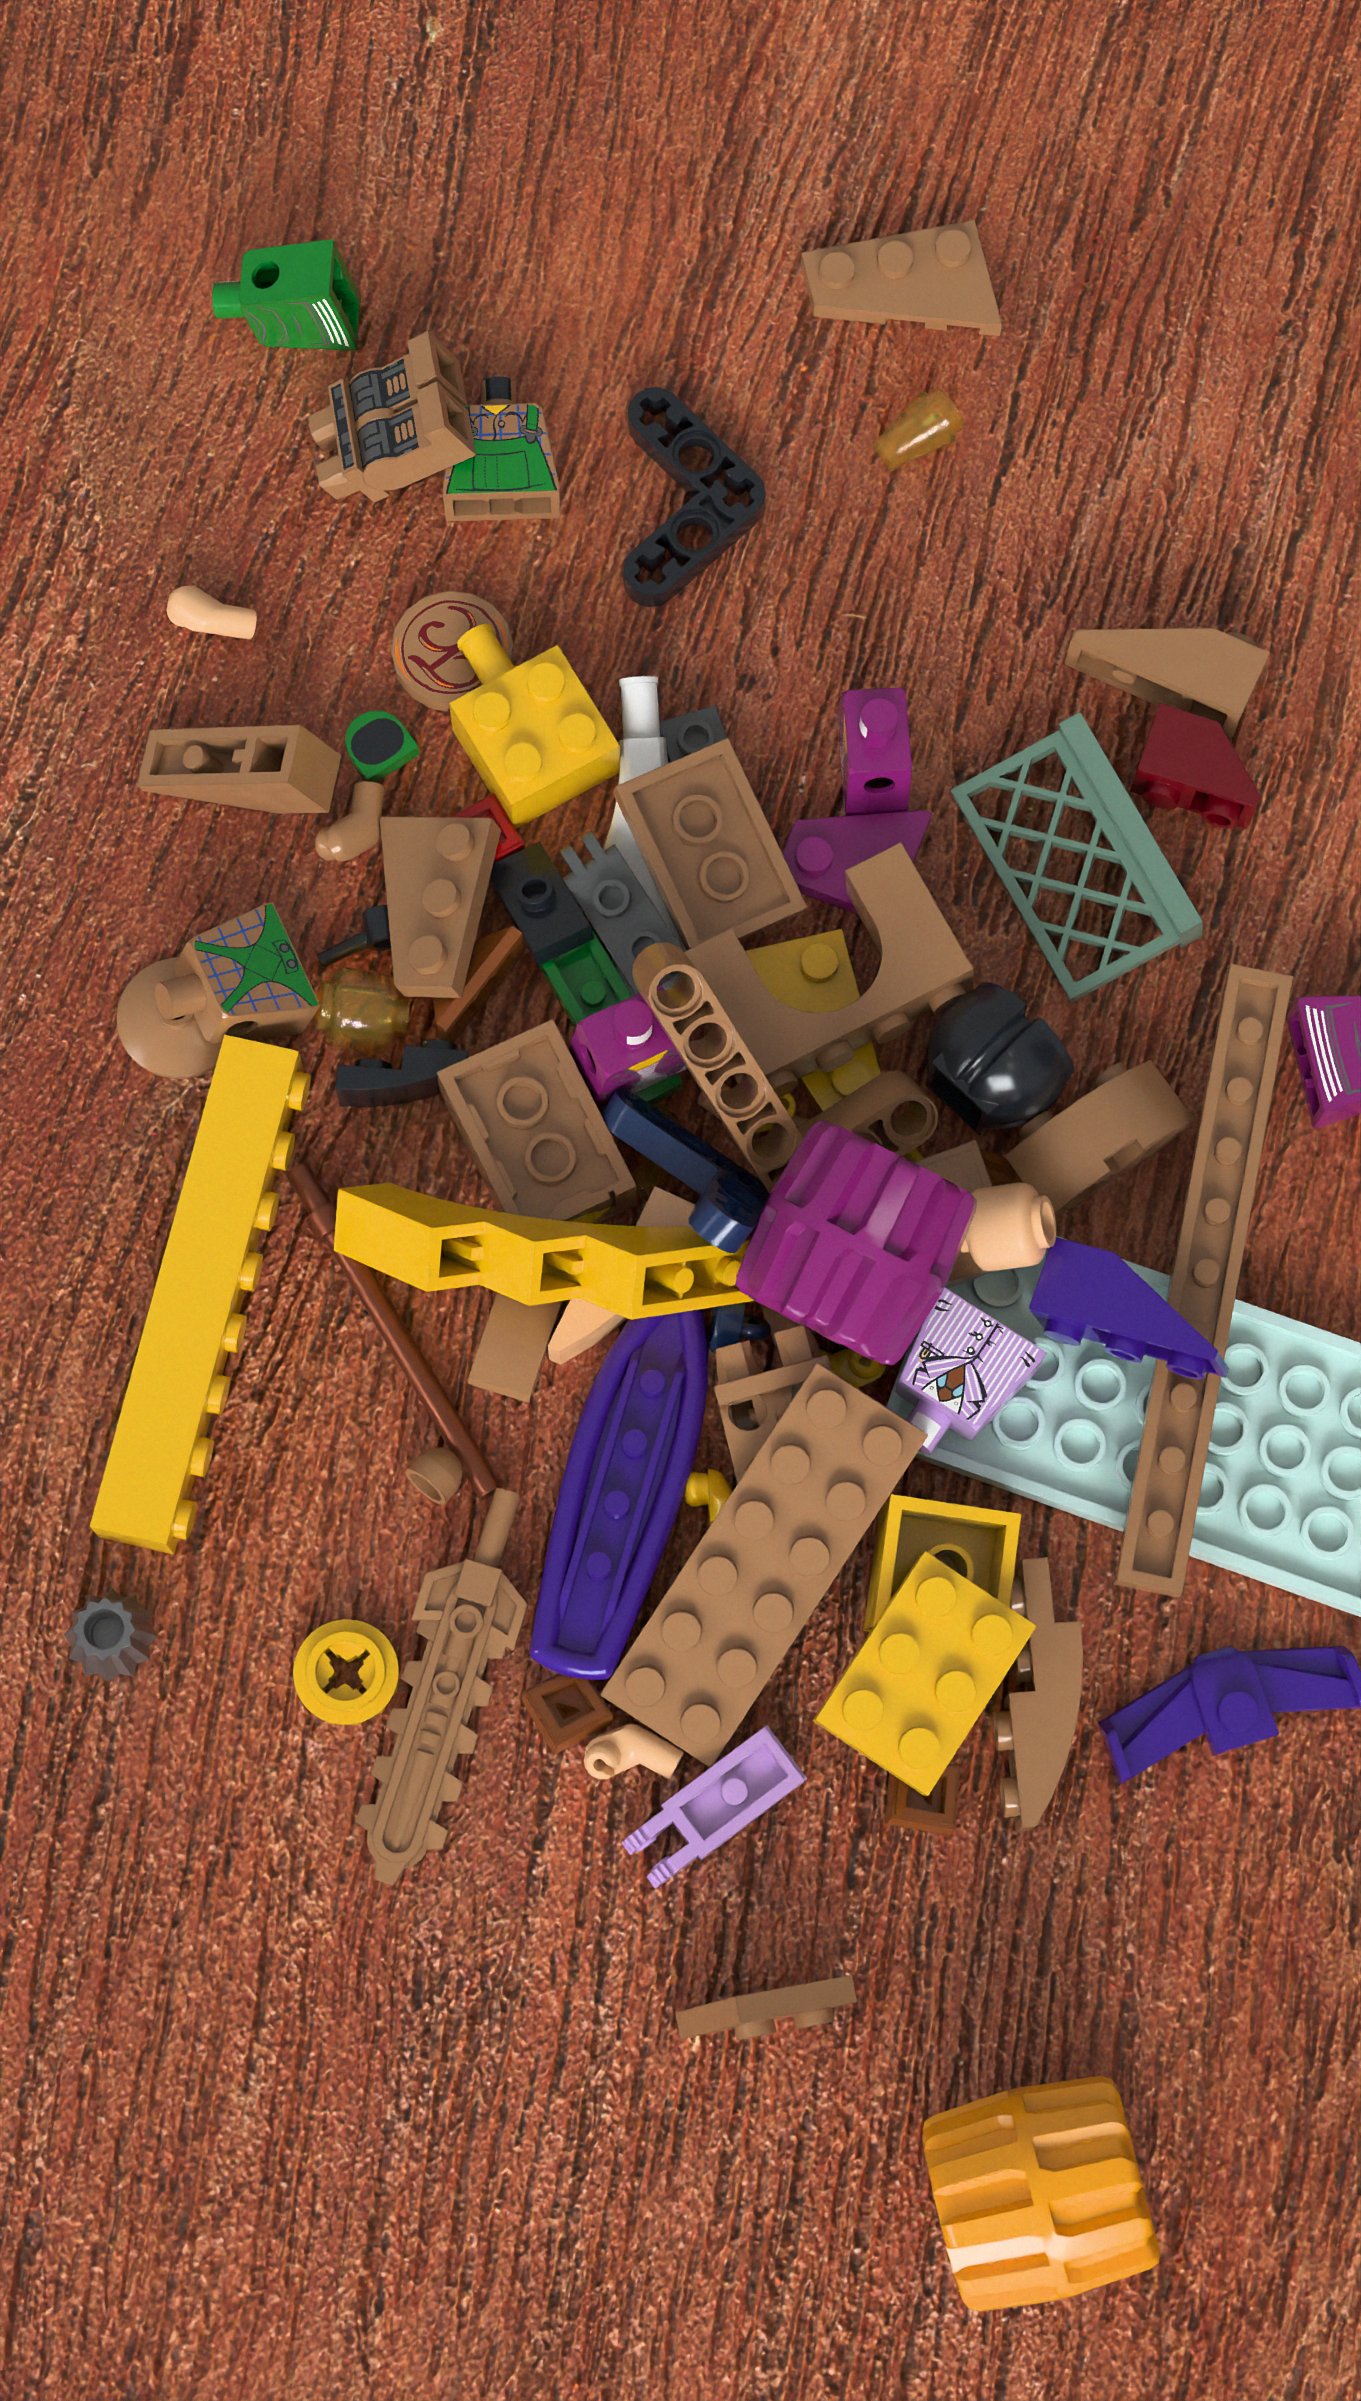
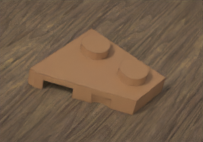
[675,1975,857,2040]

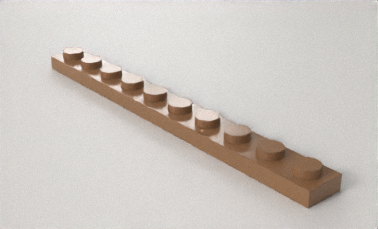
[1114,964,1293,1598]

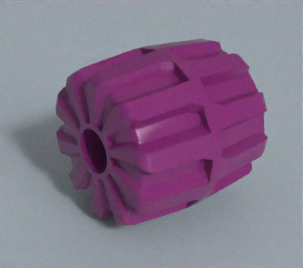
[736,1121,977,1365]

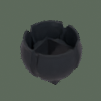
[924,982,1074,1136]

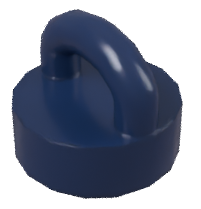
[708,1302,771,1353]

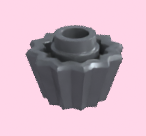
[64,1589,158,1682]

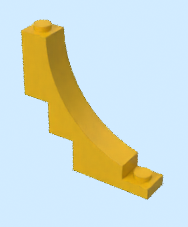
[334,1182,755,1320]

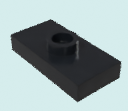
[489,842,594,966]

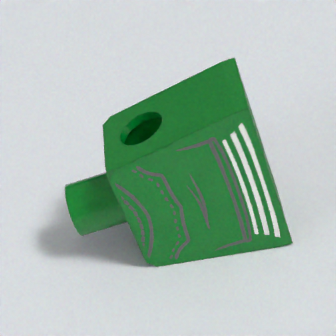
[212,239,361,351]

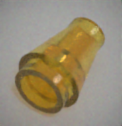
[872,387,965,472]

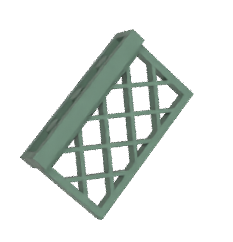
[951,712,1203,1003]

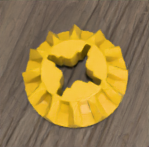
[293,1619,399,1725]

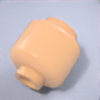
[961,1183,1056,1271]

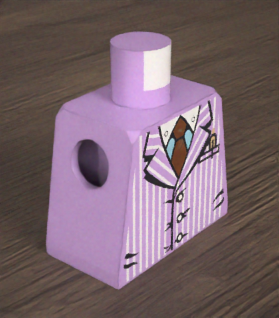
[895,1288,1047,1455]

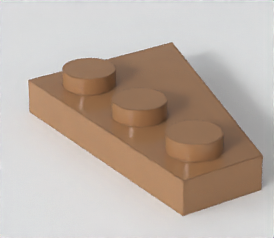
[800,220,1002,336]

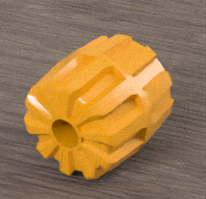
[922,2076,1160,2312]

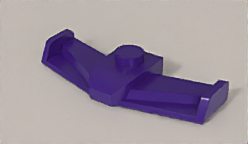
[1098,1646,1361,1786]

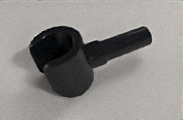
[317,905,391,968]

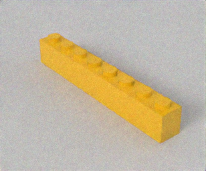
[90,1034,311,1555]

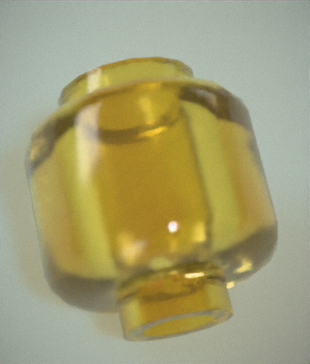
[313,967,409,1054]

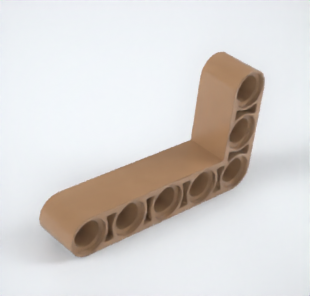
[632,942,938,1194]

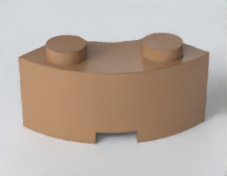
[1005,1060,1195,1215]

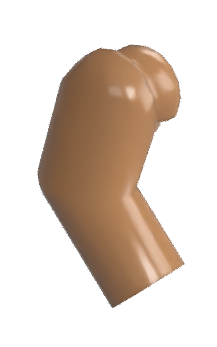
[315,781,384,862]

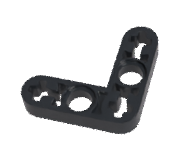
[623,387,766,607]

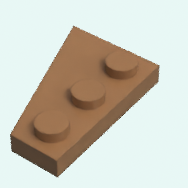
[379,816,501,998]

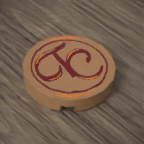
[391,591,514,712]

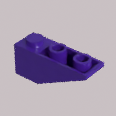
[1029,1237,1229,1380]

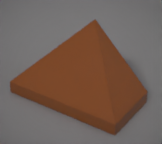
[433,926,524,1043]

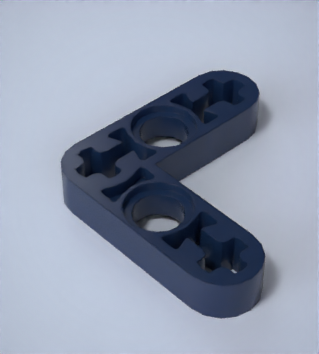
[600,1089,769,1254]

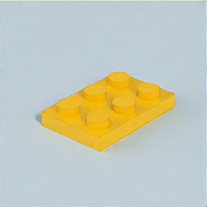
[812,1551,1037,1796]

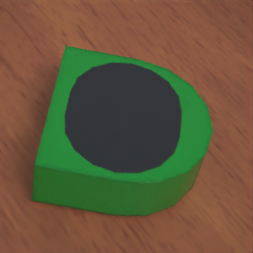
[345,711,420,782]

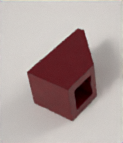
[1130,703,1261,829]

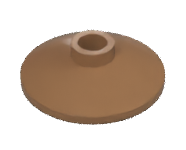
[117,957,222,1079]

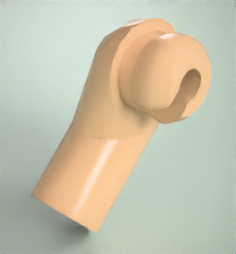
[166,586,257,639]
[584,1723,685,1780]

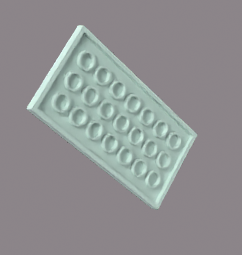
[887,1236,1361,1617]

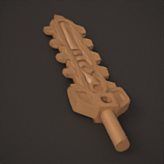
[355,1488,528,1885]

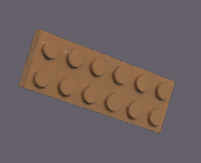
[600,1362,928,1767]

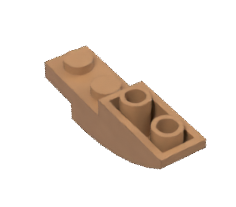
[993,1557,1083,1833]

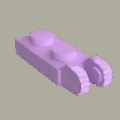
[622,1725,807,1889]

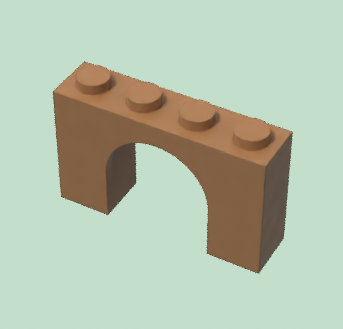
[678,842,974,1098]

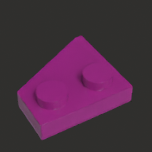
[782,810,932,915]

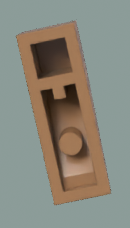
[1064,628,1270,738]
[137,725,342,814]

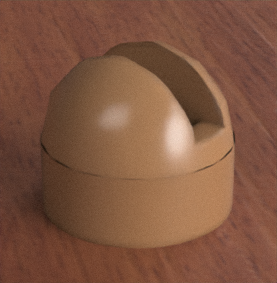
[405,1447,463,1505]

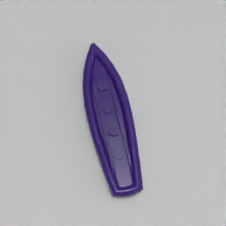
[529,1309,708,1680]

